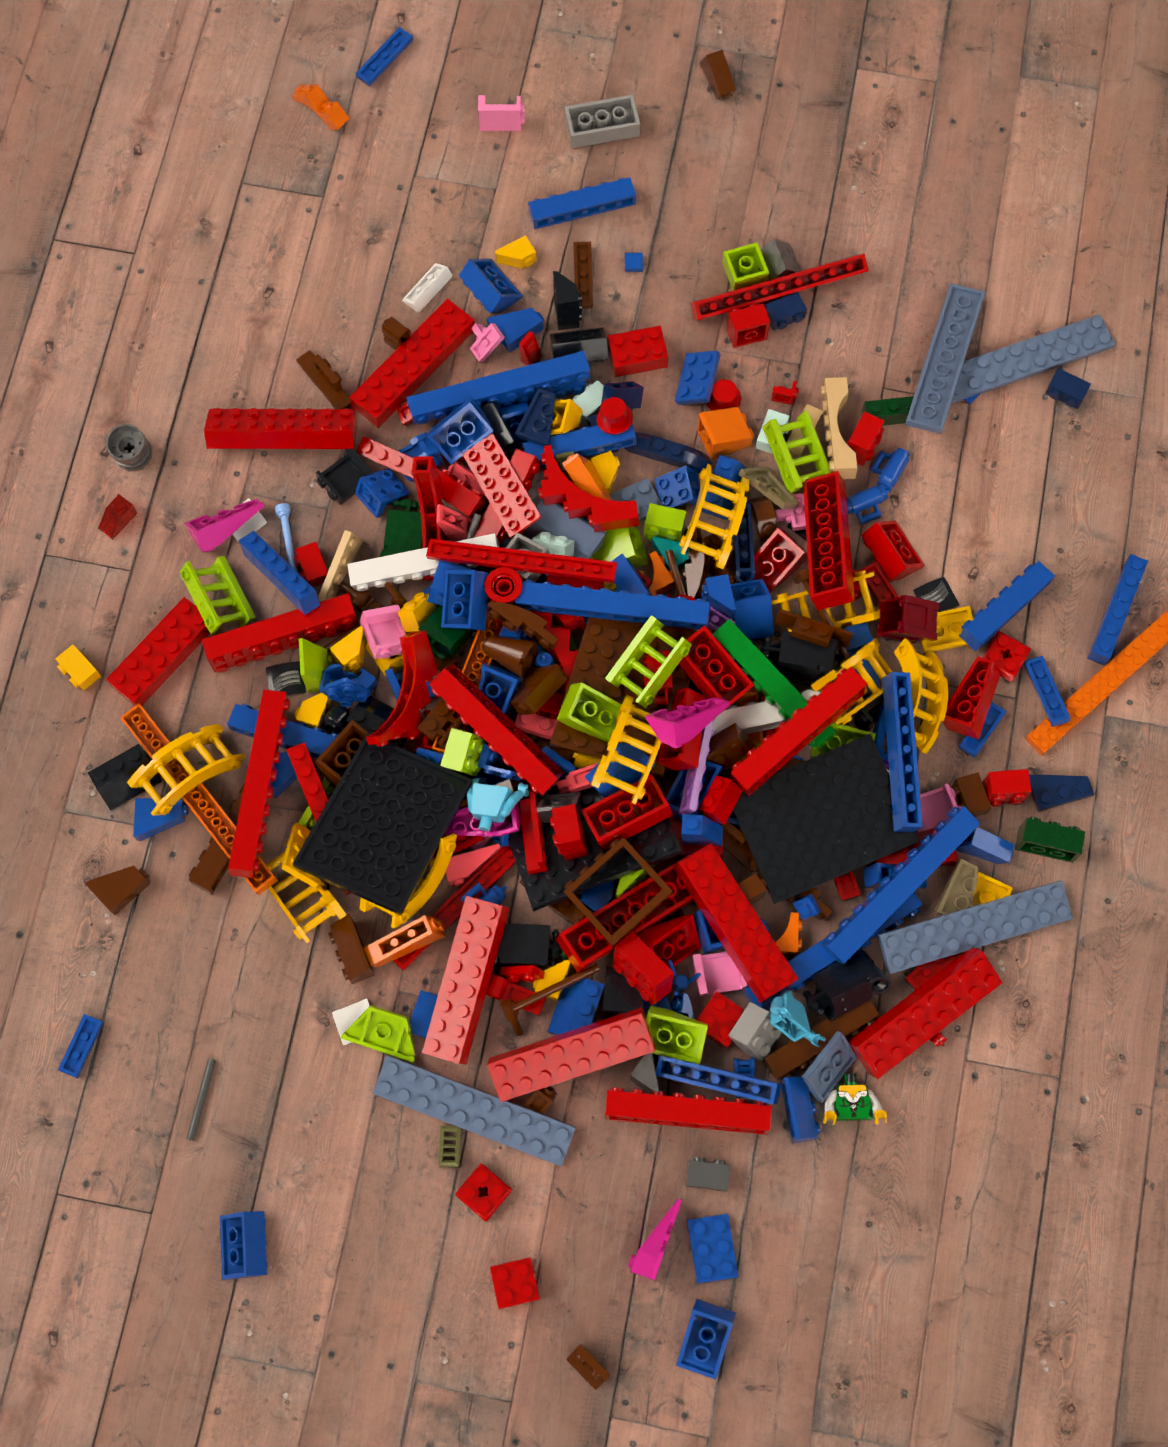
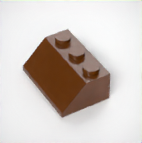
[315,720,369,787]
[328,913,374,984]

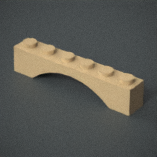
[820,377,857,479]

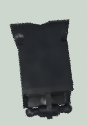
[760,631,841,683]
[494,923,561,969]
[803,950,891,1022]

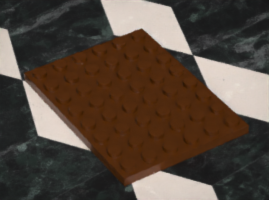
[550,617,697,777]

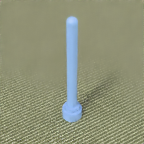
[275,503,298,573]

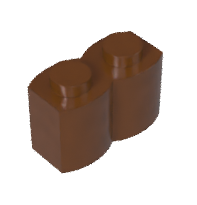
[382,317,410,350]

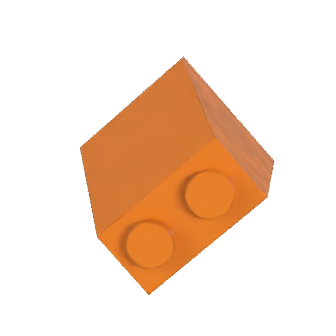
[697,407,754,461]

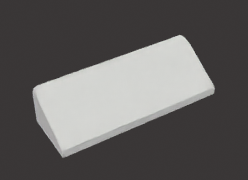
[402,263,452,312]

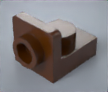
[523,1086,557,1114]

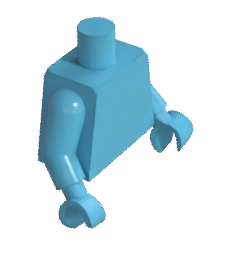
[467,778,529,831]
[770,990,825,1047]

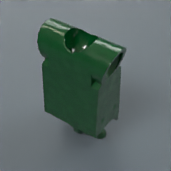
[379,498,422,557]
[418,605,478,660]

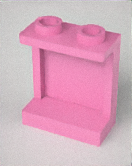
[478,95,525,131]
[360,605,406,659]
[915,783,960,833]
[692,951,747,997]

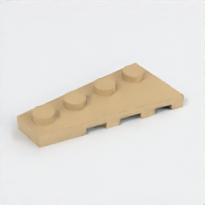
[318,530,364,602]

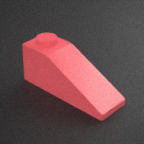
[437,504,478,542]
[446,843,501,887]

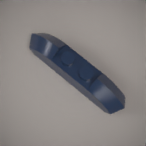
[625,432,712,473]
[731,501,755,582]

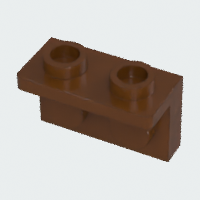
[567,1344,610,1390]

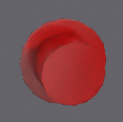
[706,379,742,411]
[597,397,633,435]
[484,567,523,604]
[552,613,586,633]

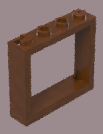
[563,837,673,947]

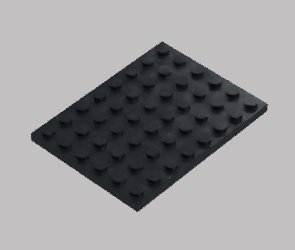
[292,733,473,916]
[733,734,920,904]
[508,773,682,911]

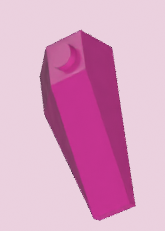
[184,499,264,552]
[646,697,730,748]
[445,802,521,836]
[628,1199,682,1281]

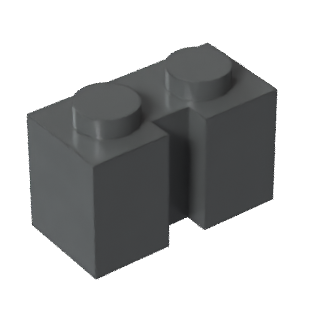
[685,1157,730,1192]

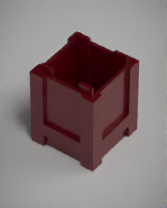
[877,595,939,644]

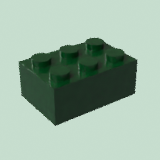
[1015,817,1086,863]

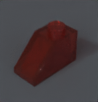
[98,494,137,540]

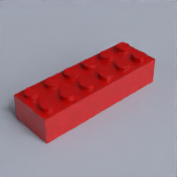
[106,597,210,706]

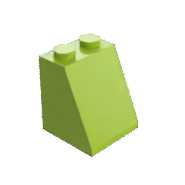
[592,527,649,568]

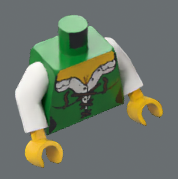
[823,1074,887,1125]

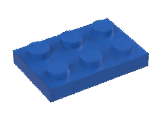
[675,350,721,405]
[687,1214,738,1284]

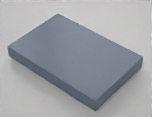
[802,1031,857,1103]

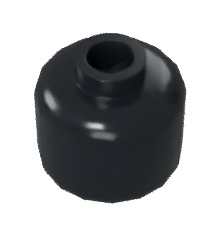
[323,706,350,734]

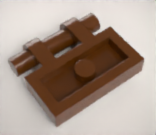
[417,699,464,748]

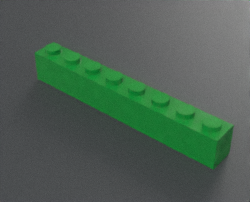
[712,619,836,751]

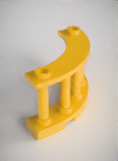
[679,464,749,569]
[771,570,880,639]
[811,638,892,725]
[893,638,948,754]
[591,695,661,804]
[127,724,245,816]
[359,834,457,928]
[266,839,346,943]

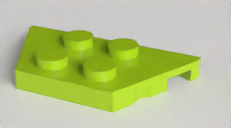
[341,1005,416,1062]

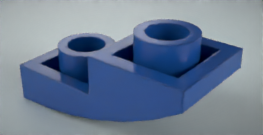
[672,993,694,1019]

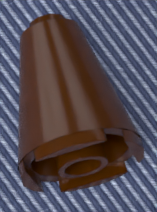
[482,635,538,678]

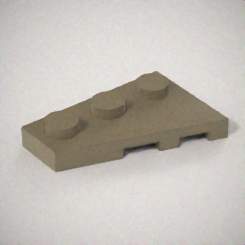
[738,467,799,509]
[934,858,979,915]

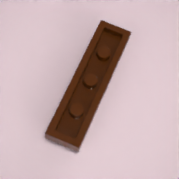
[573,242,593,309]

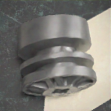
[106,424,152,471]

